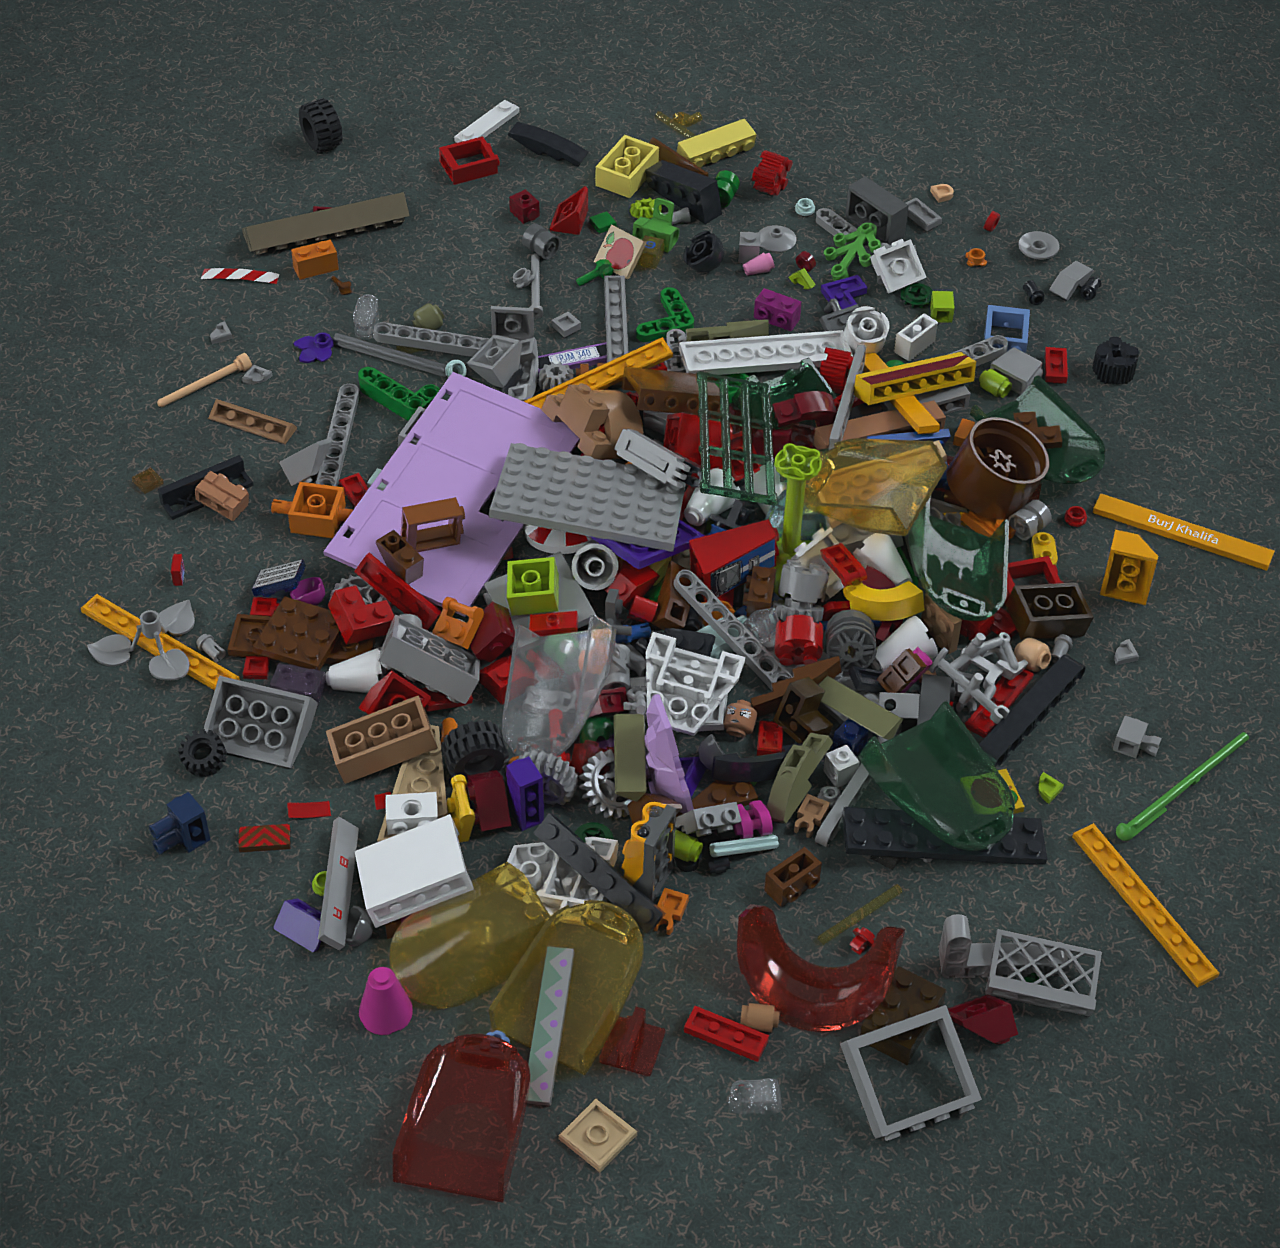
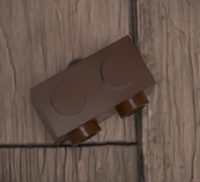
[743,566,776,622]
[764,847,822,907]

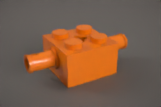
[271,482,353,538]

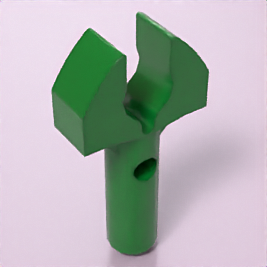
[576,259,614,286]

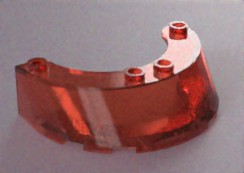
[737,904,905,1032]

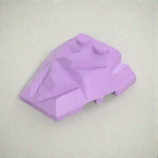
[645,694,694,814]

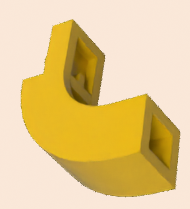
[843,580,924,621]

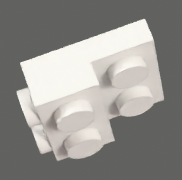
[870,239,927,294]

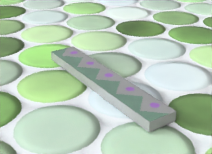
[523,946,575,1106]

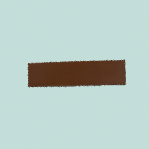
[750,656,842,717]

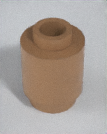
[740,1003,780,1033]

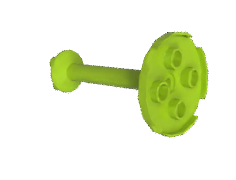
[774,443,822,598]

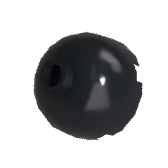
[683,231,724,273]

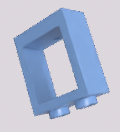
[983,305,1030,353]

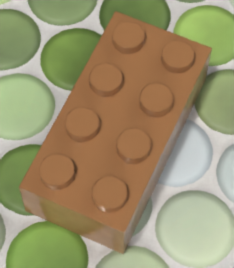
[326,696,438,784]

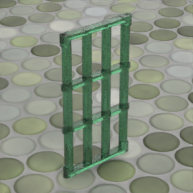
[696,371,778,506]

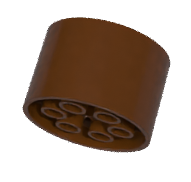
[947,417,1049,520]

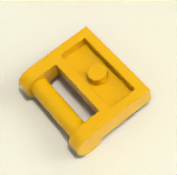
[447,775,475,843]

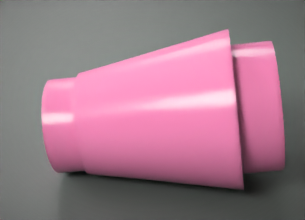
[743,252,774,276]

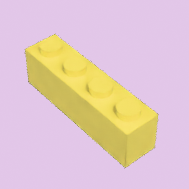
[677,118,757,168]

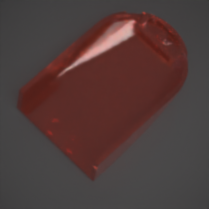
[392,1034,530,1203]

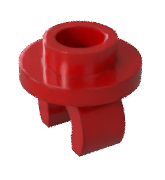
[850,927,876,955]

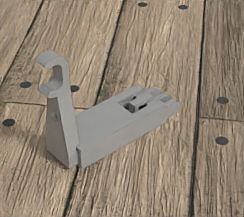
[614,429,691,488]

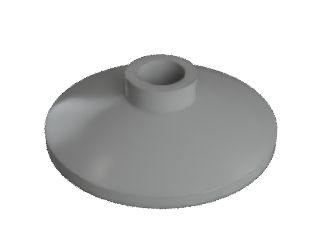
[758,225,796,252]
[1019,231,1059,260]

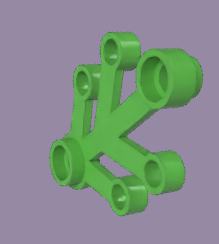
[824,222,882,281]

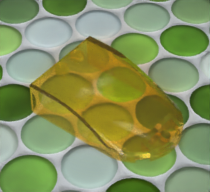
[804,438,947,536]
[488,900,644,1075]

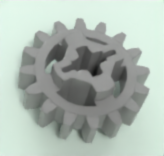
[772,596,824,622]

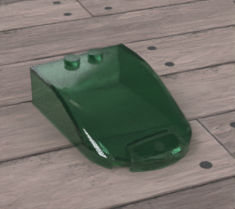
[909,490,1009,621]
[858,700,1015,851]

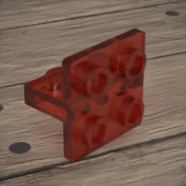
[599,1007,666,1076]

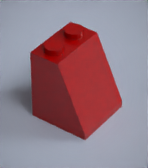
[663,413,733,461]

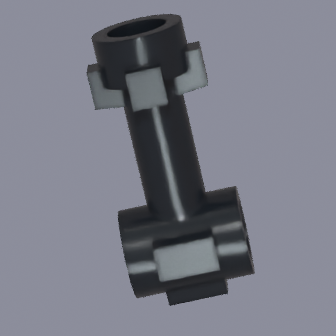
[701,829,731,875]

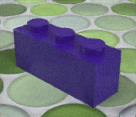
[506,756,544,831]

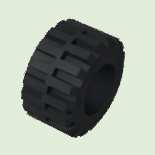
[299,98,343,153]
[441,720,509,782]

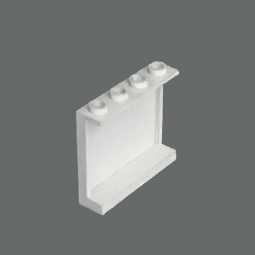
[354,814,474,928]

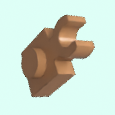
[794,794,830,838]

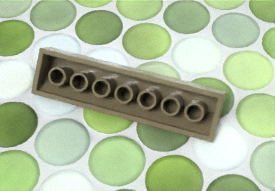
[242,192,409,255]

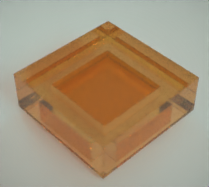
[132,467,164,494]

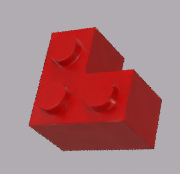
[328,585,394,645]

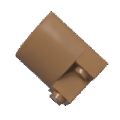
[541,383,643,459]

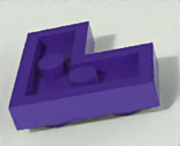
[821,275,867,309]

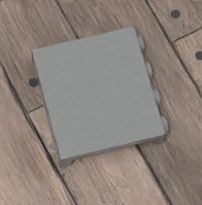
[483,551,599,662]

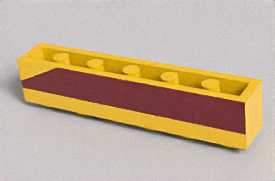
[854,352,976,405]

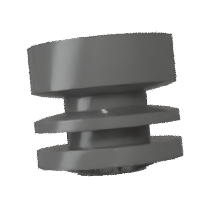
[825,609,877,672]

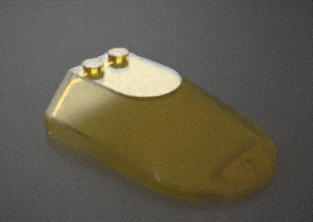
[389,862,561,1008]

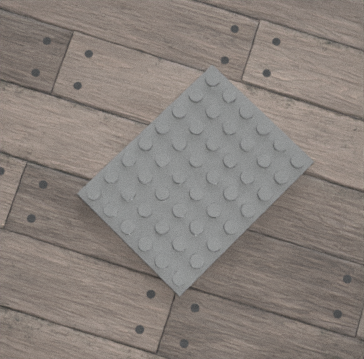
[489,443,686,552]

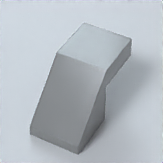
[1049,261,1094,301]

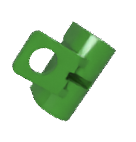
[632,198,680,252]

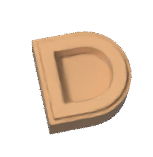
[930,184,954,203]

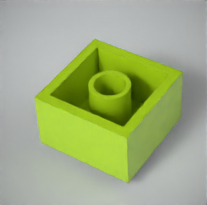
[507,557,559,616]

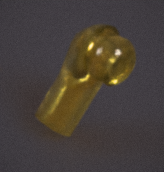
[673,112,702,127]

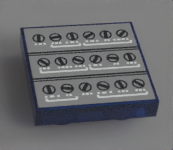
[251,559,306,597]

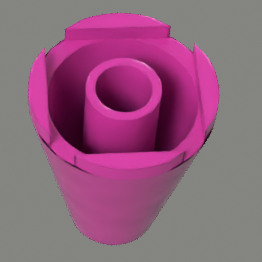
[359,967,413,1035]

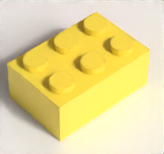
[596,135,659,198]

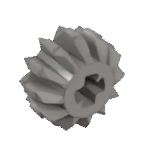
[538,361,574,392]

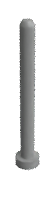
[529,254,543,318]

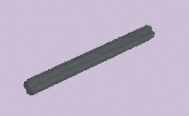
[332,333,447,377]

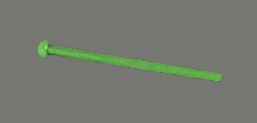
[1116,732,1249,841]

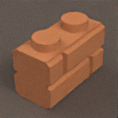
[195,471,249,521]

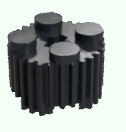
[1092,337,1139,384]

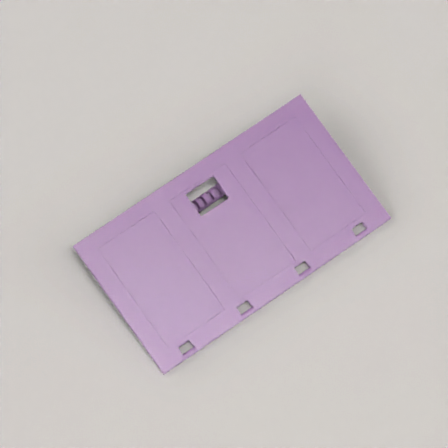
[324,372,580,617]

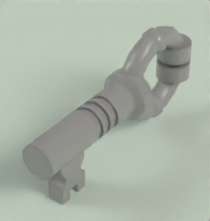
[624,686,647,714]

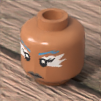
[724,700,757,738]

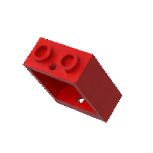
[439,136,500,185]
[994,556,1064,604]

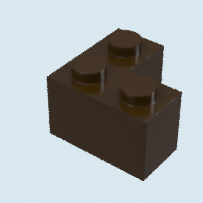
[773,677,833,743]

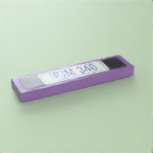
[538,342,607,377]

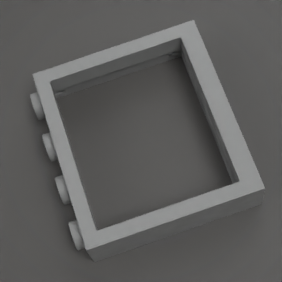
[840,1005,982,1141]

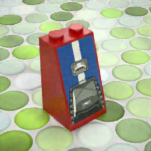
[689,519,779,602]

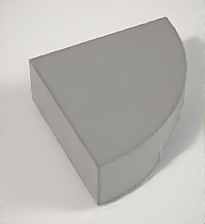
[210,321,232,344]
[242,365,272,384]
[1114,639,1139,665]

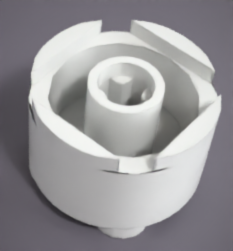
[843,306,889,355]

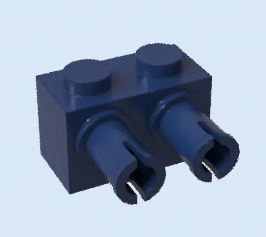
[148,792,211,855]

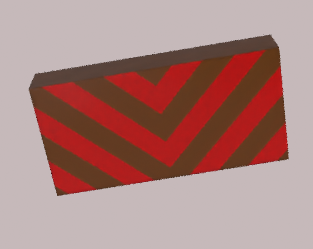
[239,824,291,852]

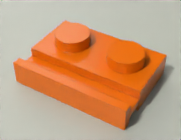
[960,510,1016,545]

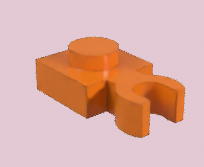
[654,888,689,935]

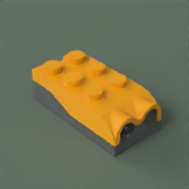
[622,802,676,903]

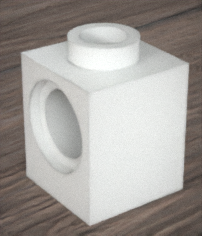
[824,745,860,788]

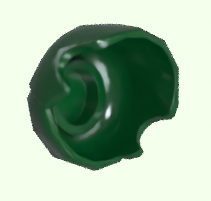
[580,716,614,745]

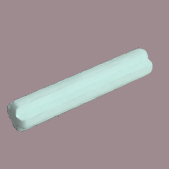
[709,835,779,857]

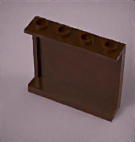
[621,367,726,418]

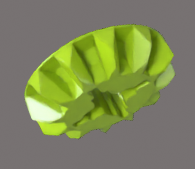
[630,198,662,219]

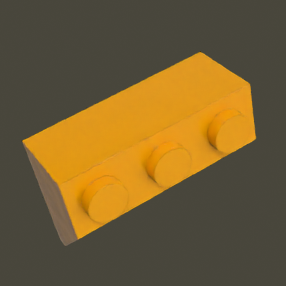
[1100,530,1158,605]

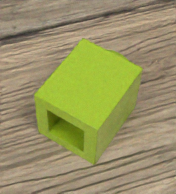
[930,291,954,323]

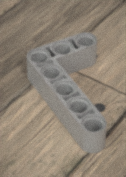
[939,914,1070,978]

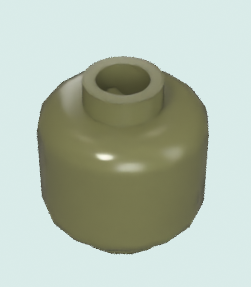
[412,303,445,330]

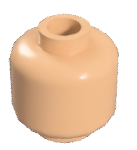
[1014,638,1051,672]

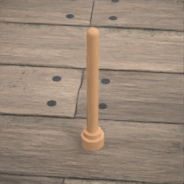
[157,353,252,407]

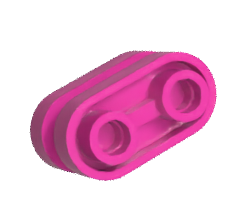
[732,800,773,839]

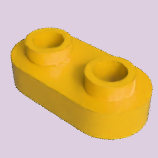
[1031,532,1058,565]

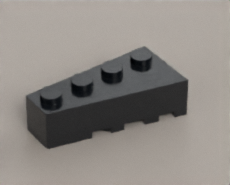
[645,160,722,224]

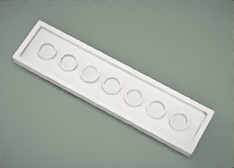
[679,330,853,376]

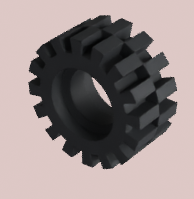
[178,729,227,777]

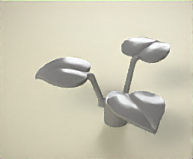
[87,600,195,680]

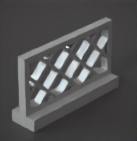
[985,929,1102,1016]

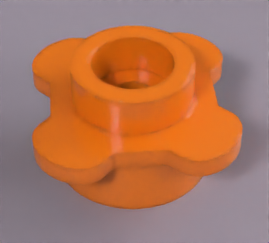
[965,248,987,267]

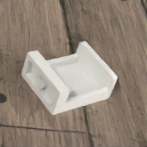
[791,527,844,601]

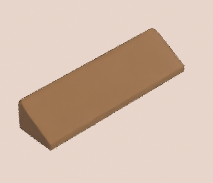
[208,399,297,444]

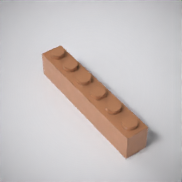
[813,400,946,461]

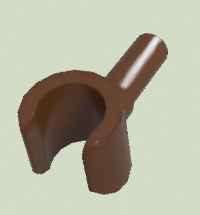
[331,276,352,295]

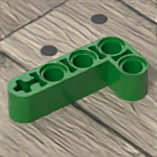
[358,367,440,421]

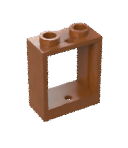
[400,497,465,552]

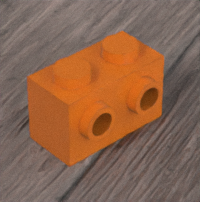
[291,239,339,280]

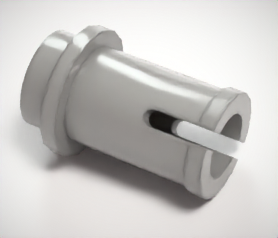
[196,634,226,663]
[1050,634,1073,663]

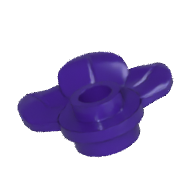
[293,332,334,363]

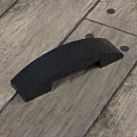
[711,743,803,782]

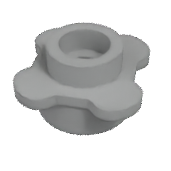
[513,268,534,288]

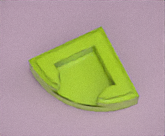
[788,268,816,289]
[1038,772,1064,804]

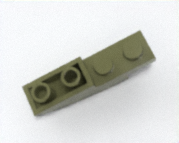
[686,319,769,342]
[767,733,833,824]

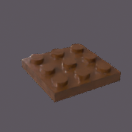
[253,596,342,673]

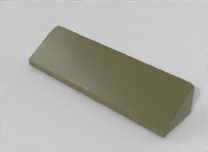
[819,676,903,741]
[614,714,646,802]

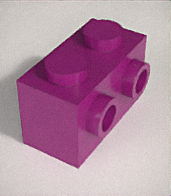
[754,288,802,331]

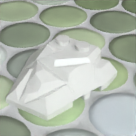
[646,632,746,736]
[497,837,618,926]

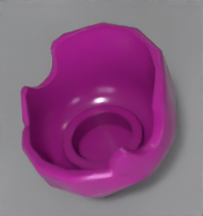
[289,577,325,606]

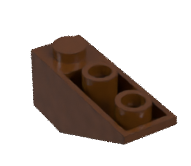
[651,561,690,631]

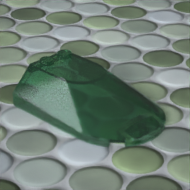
[970,375,1106,484]

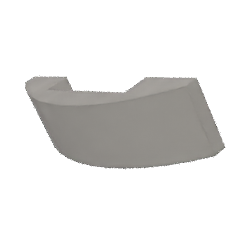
[508,337,538,401]

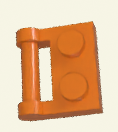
[432,597,484,650]

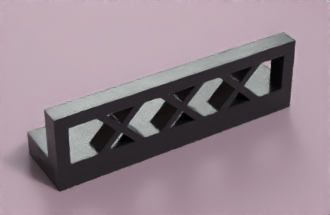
[158,455,254,520]

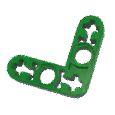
[636,287,694,342]

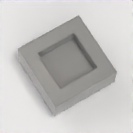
[552,312,581,337]

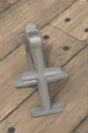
[929,632,1028,724]

